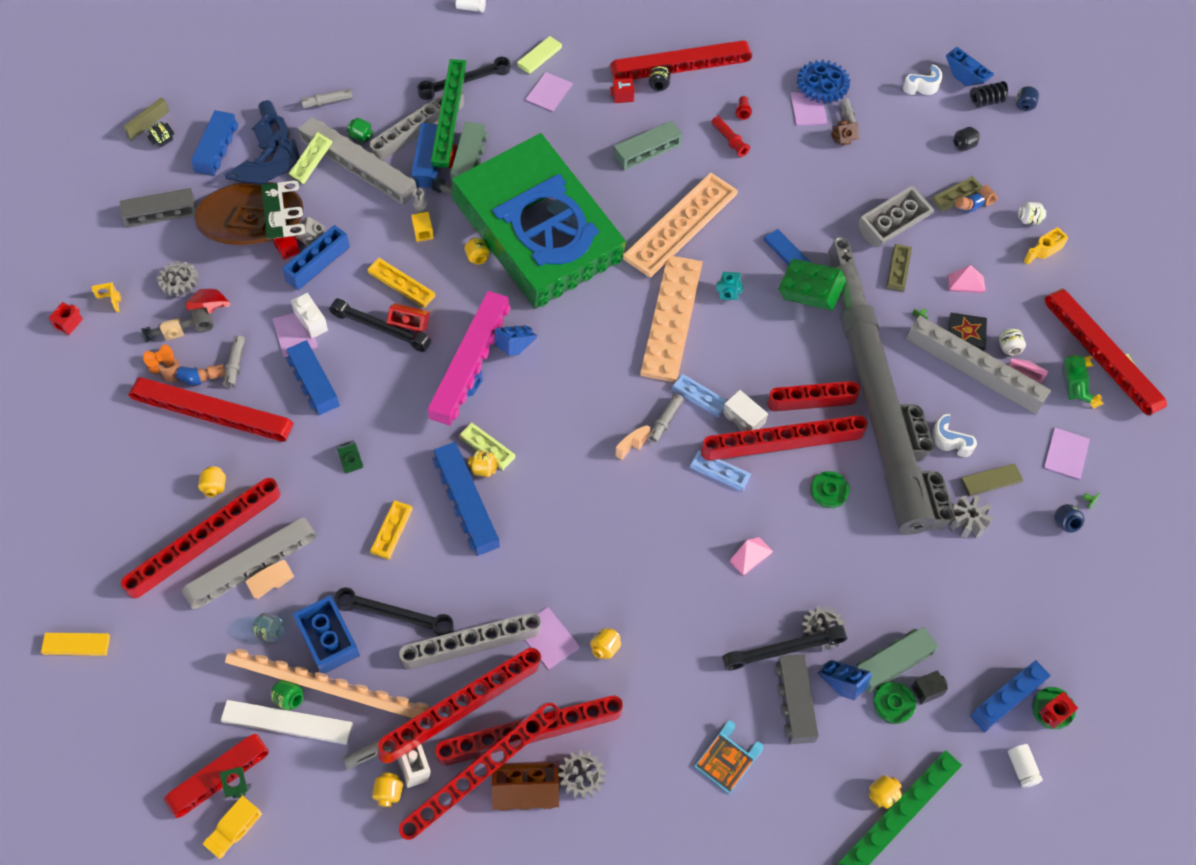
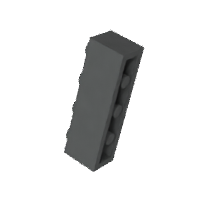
[120,188,196,228]
[774,654,819,745]

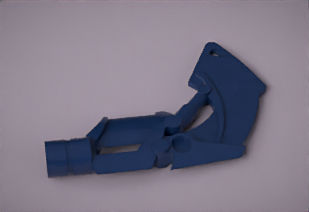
[225,100,300,185]

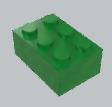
[778,258,846,311]

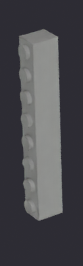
[298,117,416,205]
[906,316,1051,414]

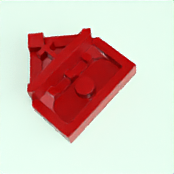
[185,289,230,313]

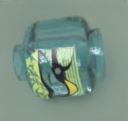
[253,612,285,642]

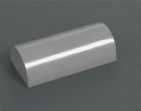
[859,185,935,247]

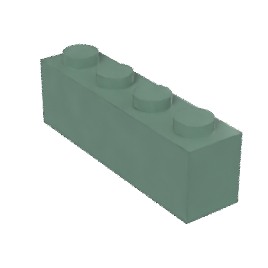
[613,121,682,171]
[451,122,488,181]
[856,627,939,694]

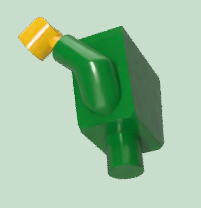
[1062,355,1104,408]

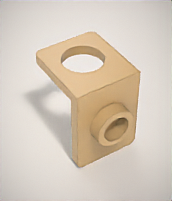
[160,318,184,341]

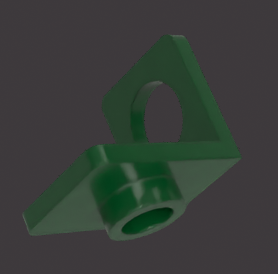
[335,440,363,473]
[220,766,251,798]

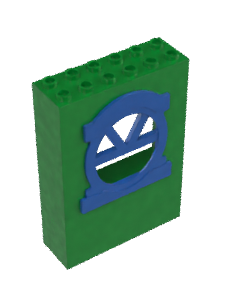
[452,133,626,309]

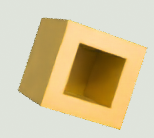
[411,212,434,242]

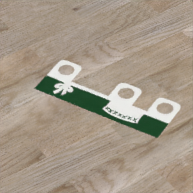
[261,181,305,239]

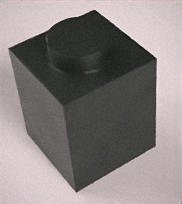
[911,670,948,705]

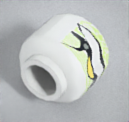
[1018,202,1046,225]
[999,329,1026,356]

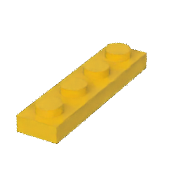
[367,258,435,308]

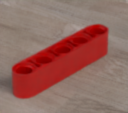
[767,381,861,411]
[164,733,269,818]

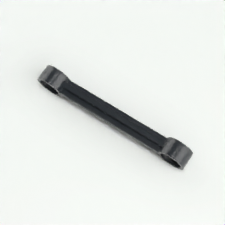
[417,56,510,100]
[329,298,431,352]
[335,587,454,636]
[722,625,847,671]

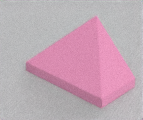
[947,265,985,293]
[1008,359,1048,384]
[730,537,773,576]

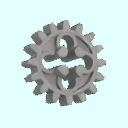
[157,260,199,297]
[801,606,847,651]
[558,750,606,800]

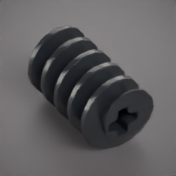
[970,81,1008,108]

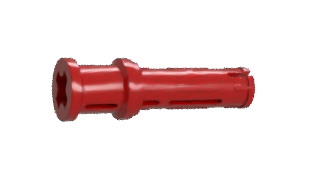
[711,116,750,157]

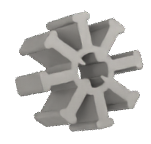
[950,495,993,538]

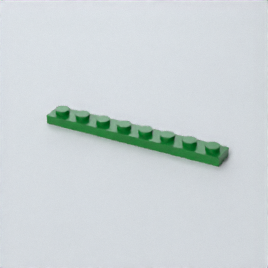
[431,59,467,168]
[837,750,962,865]

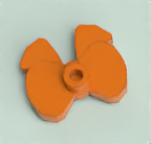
[143,344,174,374]

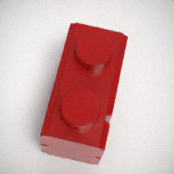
[387,303,430,332]

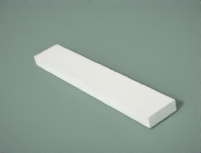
[221,700,353,745]

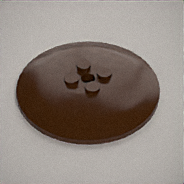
[195,182,304,245]

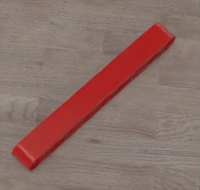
[609,40,752,80]
[1045,288,1167,416]
[128,377,294,442]
[701,416,868,460]
[121,478,280,598]
[377,648,541,763]
[435,695,623,766]
[399,702,560,840]

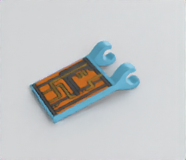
[695,720,764,794]

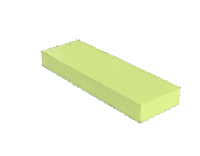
[517,36,562,74]
[289,132,332,184]
[459,422,515,470]

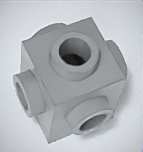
[295,217,325,246]

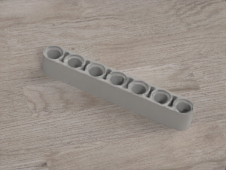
[370,90,464,160]
[182,518,317,609]
[399,613,541,669]

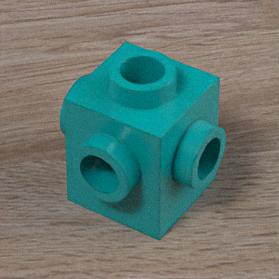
[716,272,743,300]

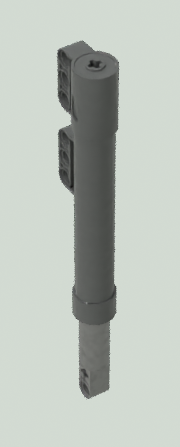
[828,237,954,535]

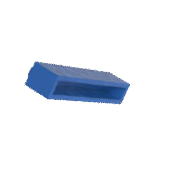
[432,442,500,556]

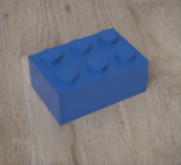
[293,595,360,674]

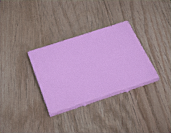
[525,72,573,112]
[790,92,828,126]
[273,313,318,357]
[1044,428,1090,480]
[525,607,580,670]

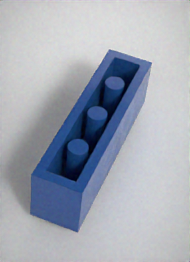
[191,110,238,176]
[411,123,440,188]
[282,225,350,291]
[285,340,340,415]
[970,660,1051,733]

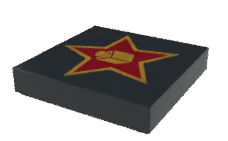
[948,312,987,351]

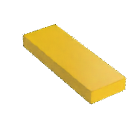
[370,500,413,560]
[41,632,110,656]

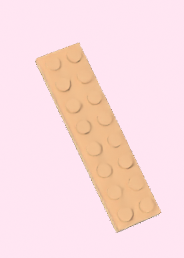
[623,173,738,278]
[640,256,703,383]

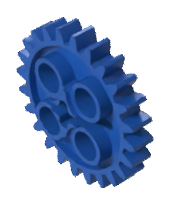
[797,59,851,104]

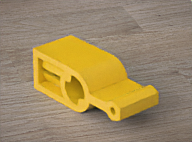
[1023,227,1069,264]
[203,795,262,859]

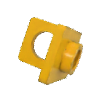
[91,282,121,312]

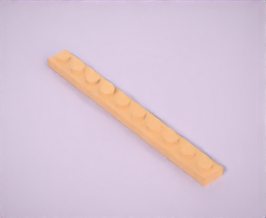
[225,649,429,718]

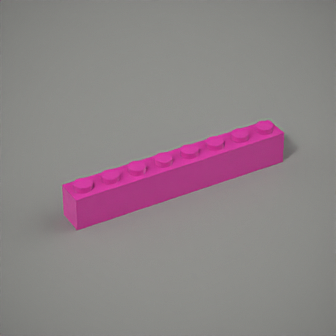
[428,291,511,426]

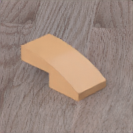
[616,425,650,460]
[245,560,294,599]

